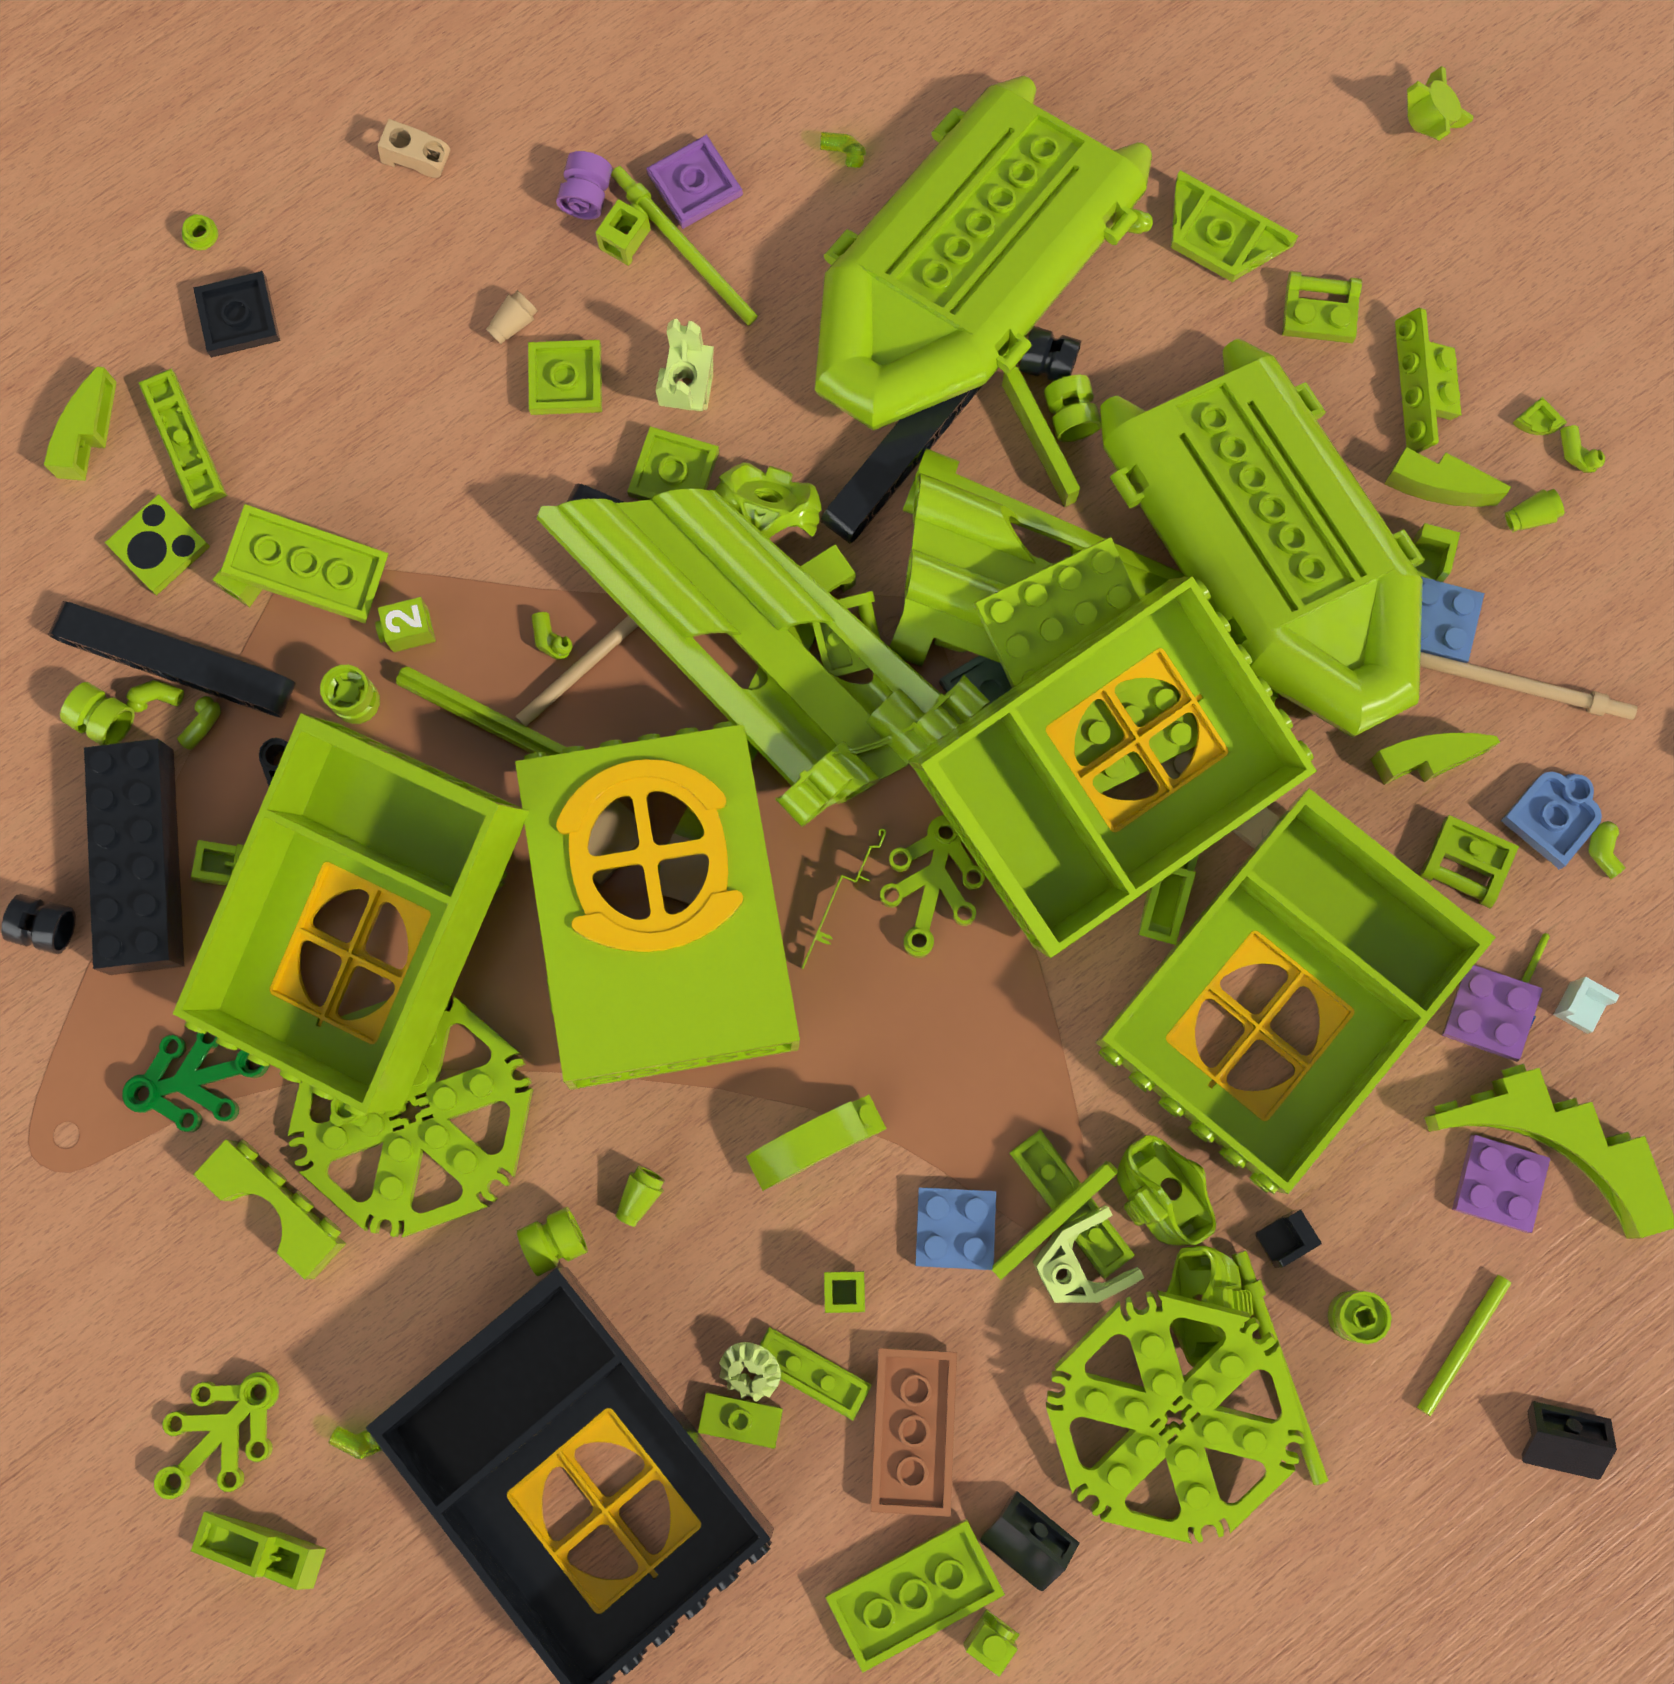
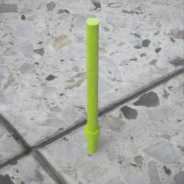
[611,166,758,326]
[1232,1250,1329,1485]

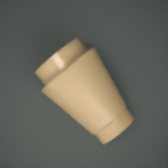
[486,290,538,344]

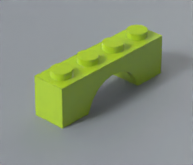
[193,1139,346,1280]

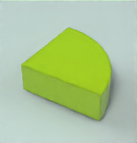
[1513,397,1567,435]

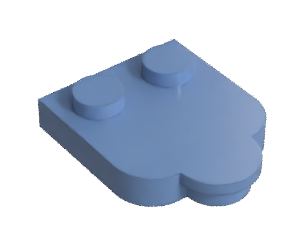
[1501,772,1602,870]

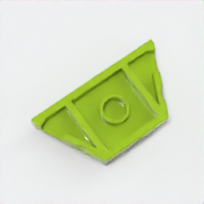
[1171,170,1298,282]

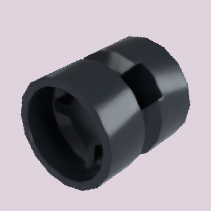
[1019,326,1082,382]
[1,894,76,954]

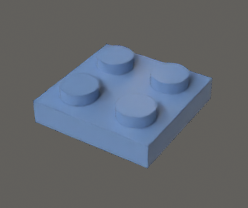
[1421,577,1485,663]
[915,1187,996,1270]

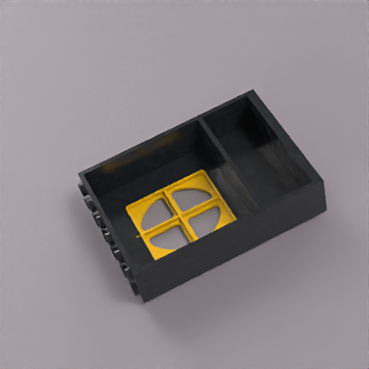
[365,1267,774,1684]

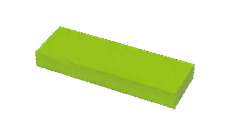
[760,1327,872,1420]

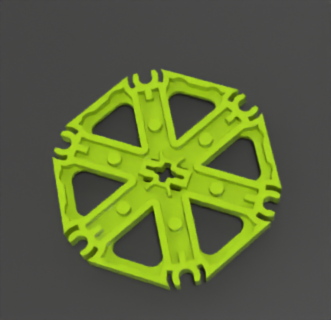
[288,996,533,1238]
[1046,1290,1306,1544]

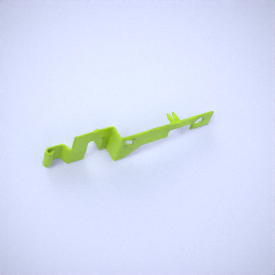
[801,829,886,969]

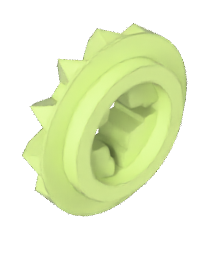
[719,1342,781,1402]

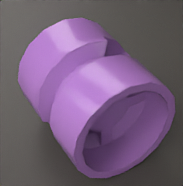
[556,151,612,220]

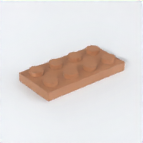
[871,1348,957,1517]

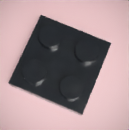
[193,271,280,358]

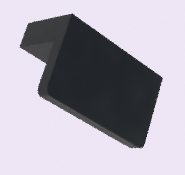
[1522,1401,1617,1480]
[980,1491,1080,1591]

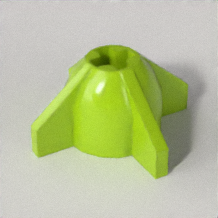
[1407,66,1473,141]

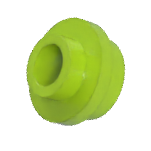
[182,214,218,250]

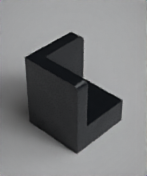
[1255,1209,1322,1268]

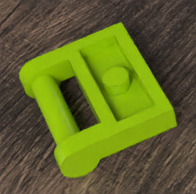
[1282,271,1362,344]
[812,591,881,676]
[1420,815,1519,909]

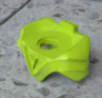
[715,462,822,539]
[1117,1135,1216,1245]
[1160,1246,1253,1367]

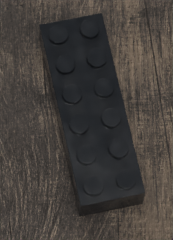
[84,739,185,975]

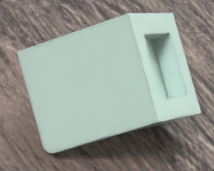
[1553,977,1619,1034]

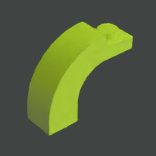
[746,1095,887,1191]

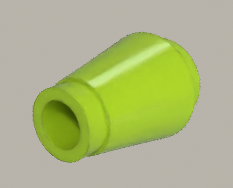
[1505,489,1565,532]
[615,1166,665,1227]

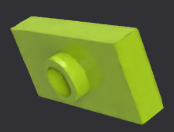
[698,1392,783,1449]

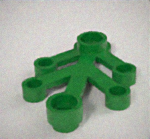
[122,1032,269,1132]

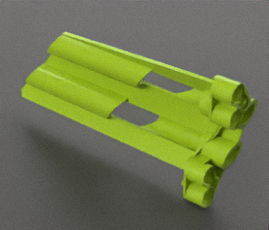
[890,448,1278,728]
[536,488,990,827]

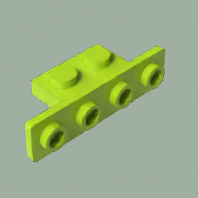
[1395,307,1462,453]

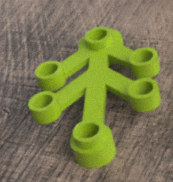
[880,815,985,958]
[154,1372,279,1499]

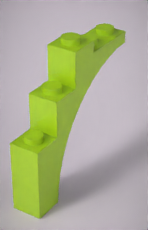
[1424,1064,1674,1239]

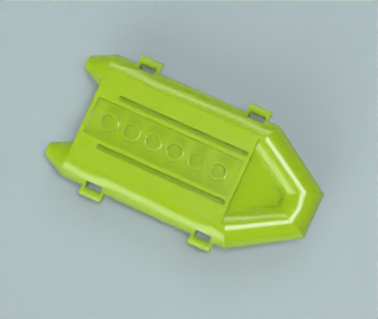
[815,76,1152,431]
[1100,339,1425,737]

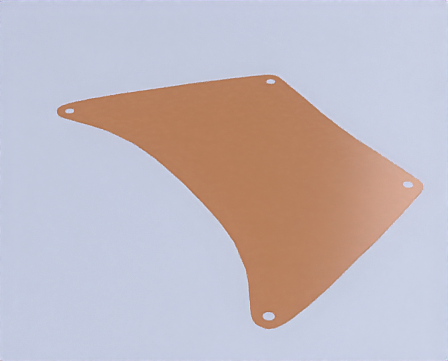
[28,569,1088,1237]

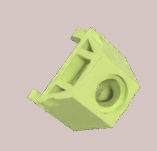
[656,319,714,411]
[1033,1205,1144,1303]

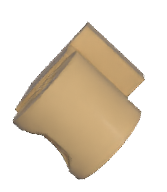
[377,119,451,178]

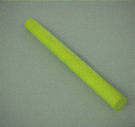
[1417,1275,1512,1417]

